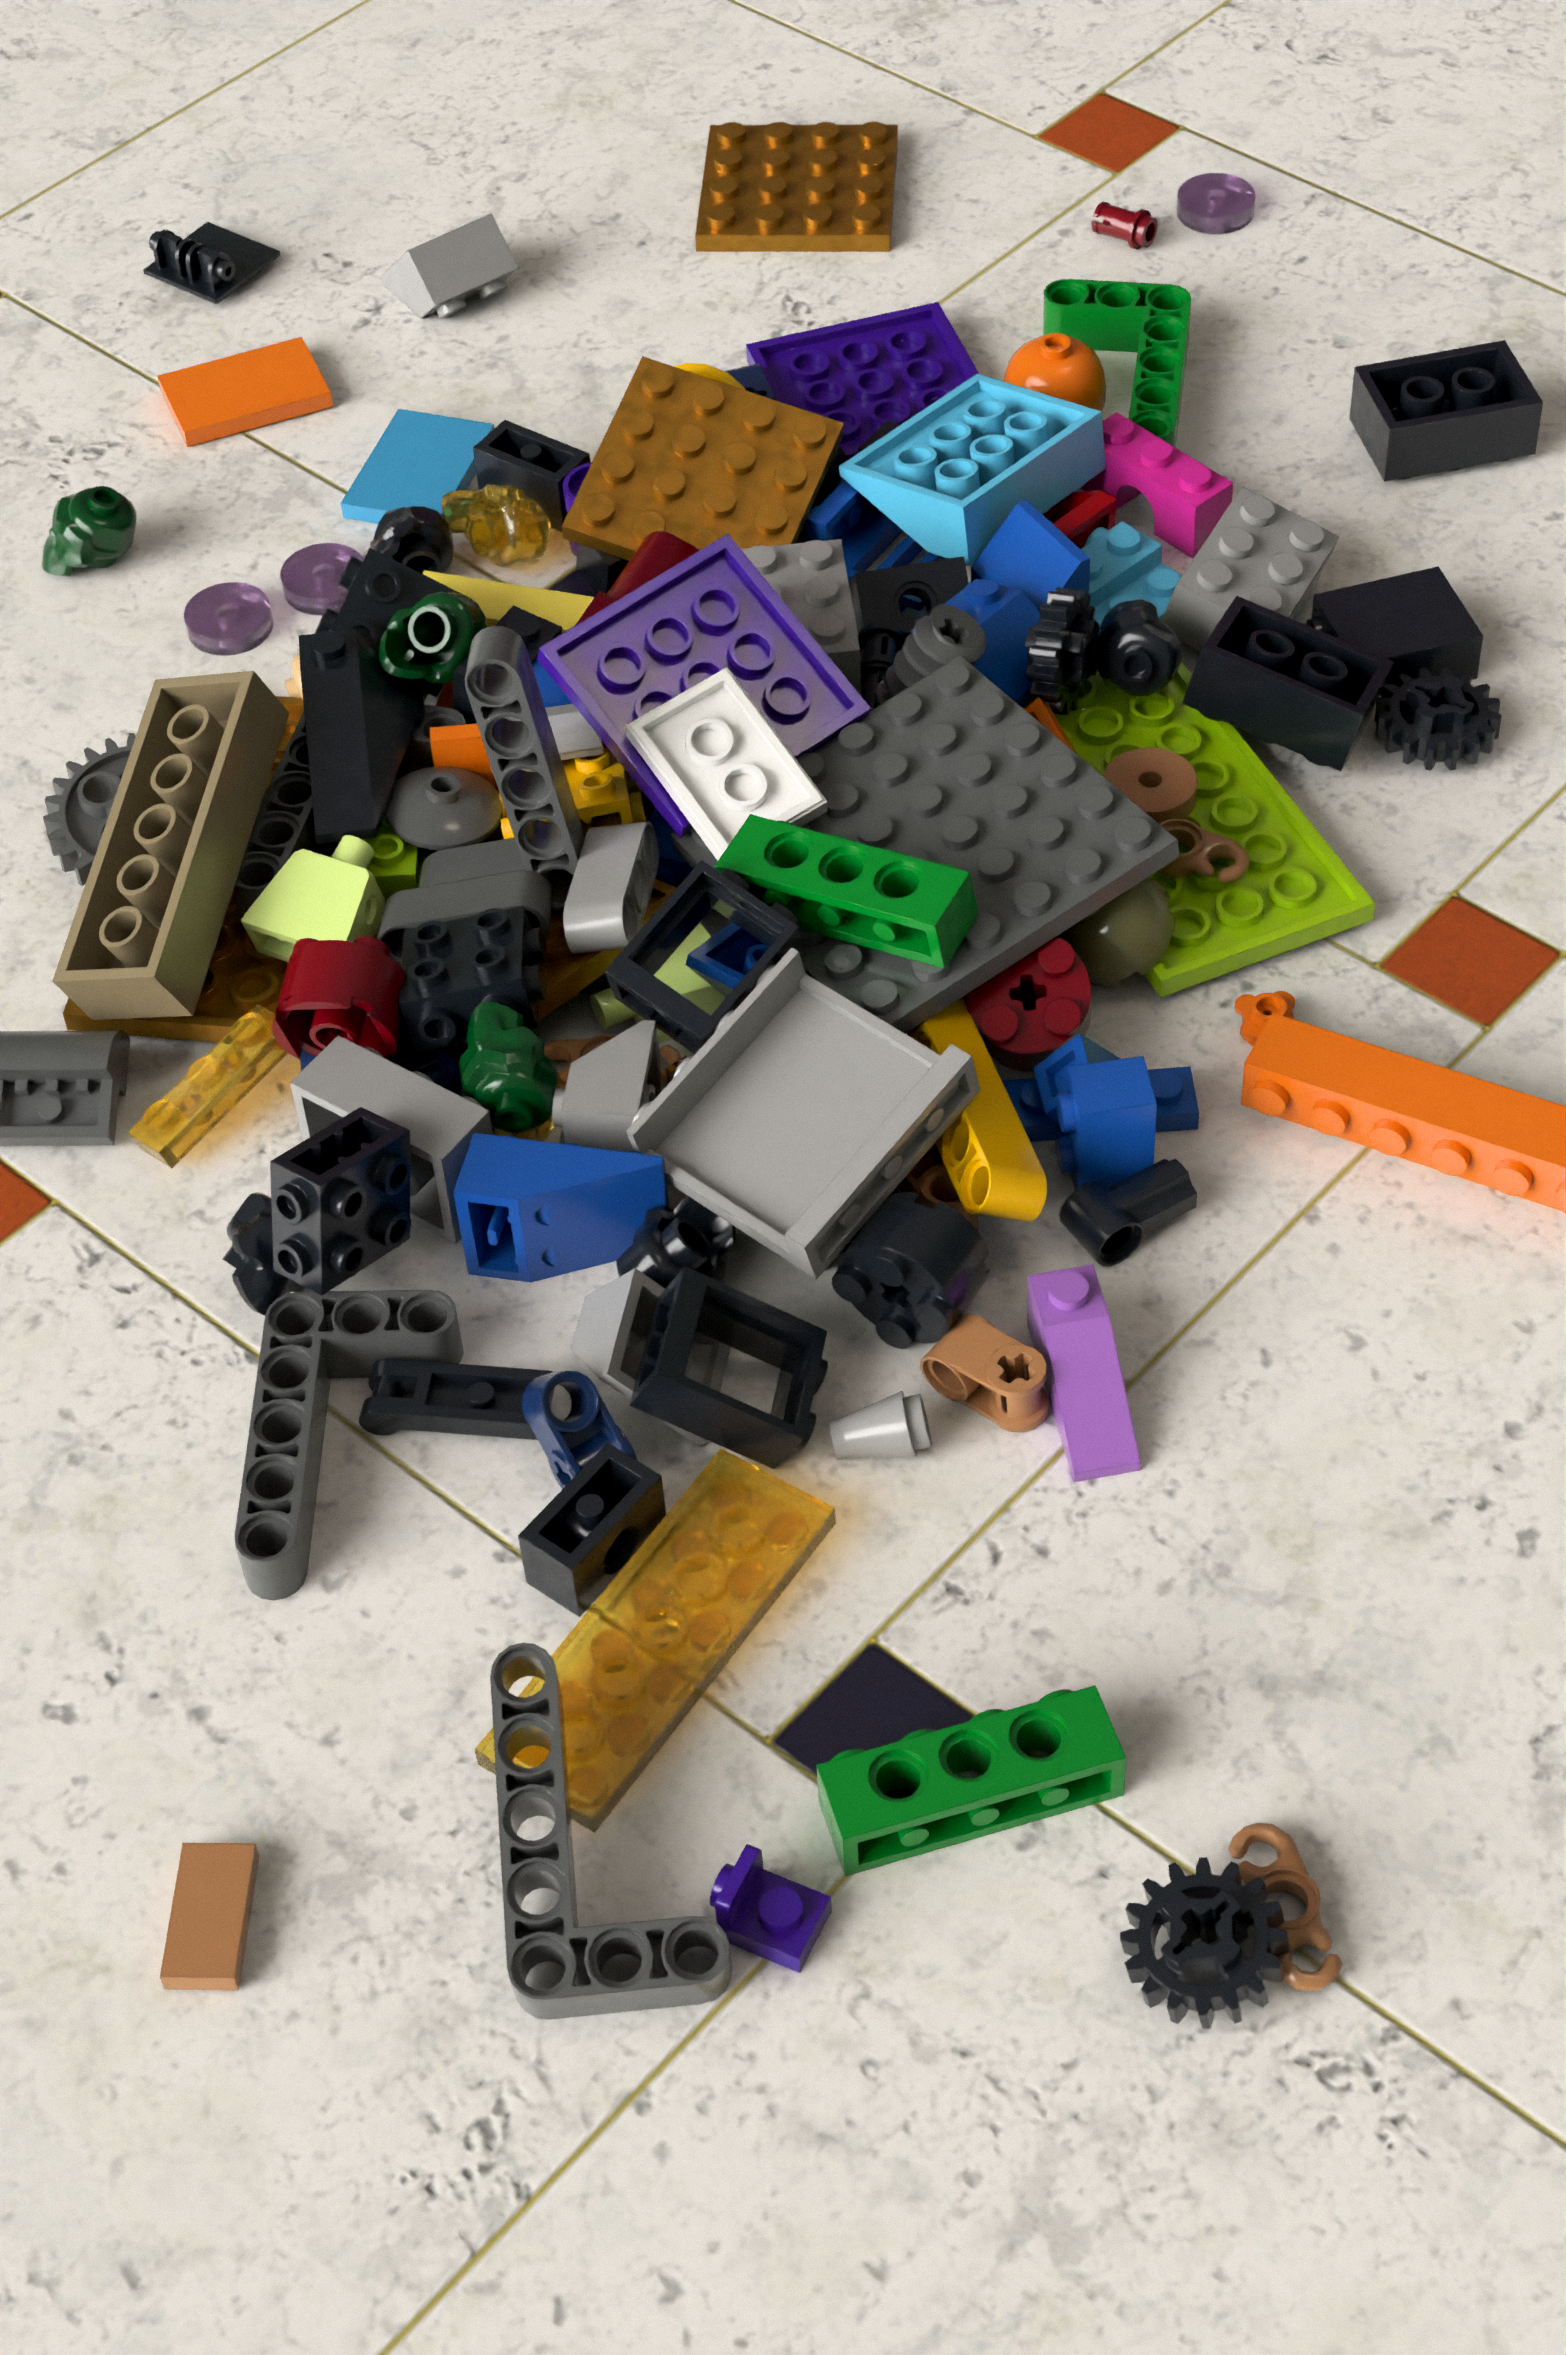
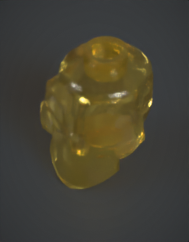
[441,484,552,568]

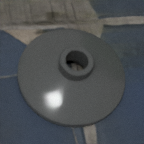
[385,766,502,851]

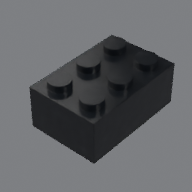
[1349,340,1543,482]
[1182,596,1394,771]

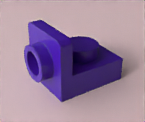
[710,1844,832,1973]

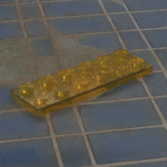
[475,1448,836,1833]

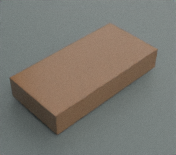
[160,1843,259,1990]

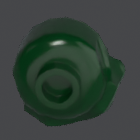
[42,486,137,577]
[379,592,487,683]
[459,1002,558,1133]

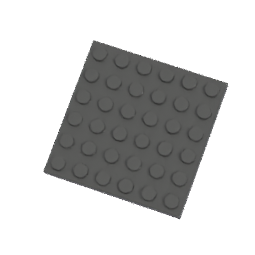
[671,655,1180,1034]

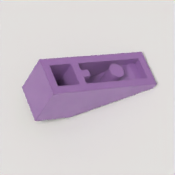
[1027,1264,1141,1482]

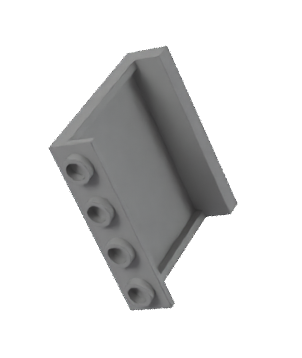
[626,947,980,1280]

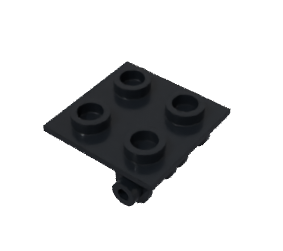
[143,222,280,304]

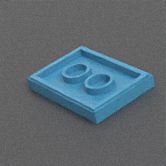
[341,409,494,524]

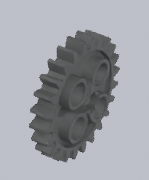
[43,733,136,886]

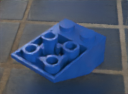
[453,1133,669,1283]

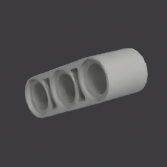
[563,821,659,954]

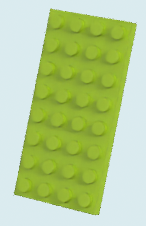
[1021,661,1375,997]

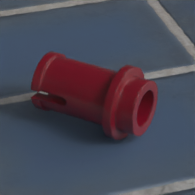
[1092,201,1158,249]

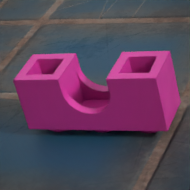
[1081,412,1233,559]

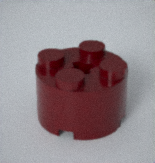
[272,936,407,1060]
[965,938,1091,1072]

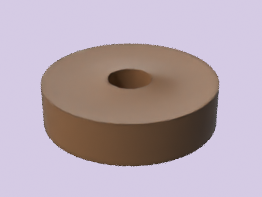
[1103,748,1197,823]

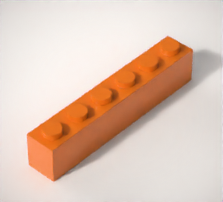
[1241,1012,1566,1213]

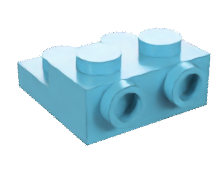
[1081,521,1182,635]

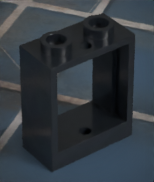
[605,860,806,1054]
[629,1266,828,1469]

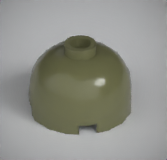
[1055,876,1175,987]

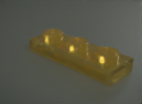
[128,1004,288,1168]

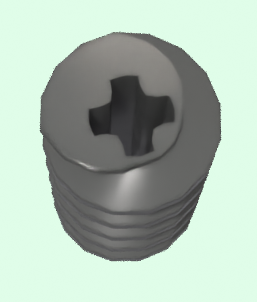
[874,604,987,706]

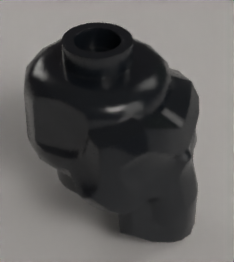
[370,506,454,574]
[1097,599,1182,696]
[222,1192,306,1315]
[616,1196,736,1289]

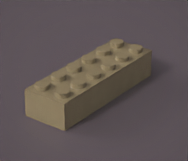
[52,671,289,1020]

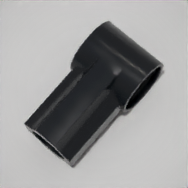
[1059,1158,1197,1267]

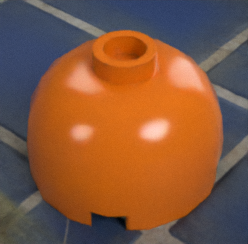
[1004,333,1106,412]

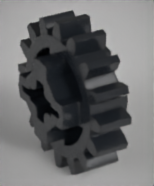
[1025,587,1100,715]
[1374,667,1502,770]
[1120,1857,1290,2029]

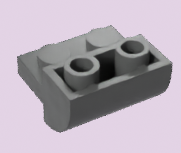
[0,1030,130,1146]

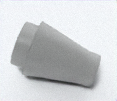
[829,1391,932,1460]

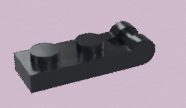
[359,1359,555,1440]

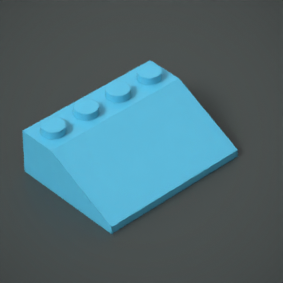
[839,374,1106,566]

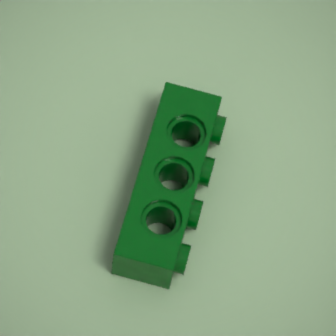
[714,814,979,969]
[816,1685,1126,1876]

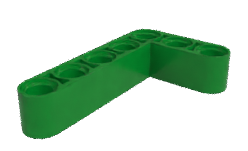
[1043,279,1191,448]

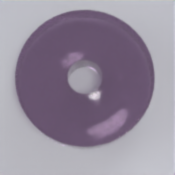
[1176,173,1256,234]
[280,543,362,615]
[184,582,274,656]

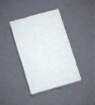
[626,667,828,861]

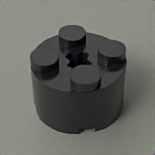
[831,1192,990,1349]

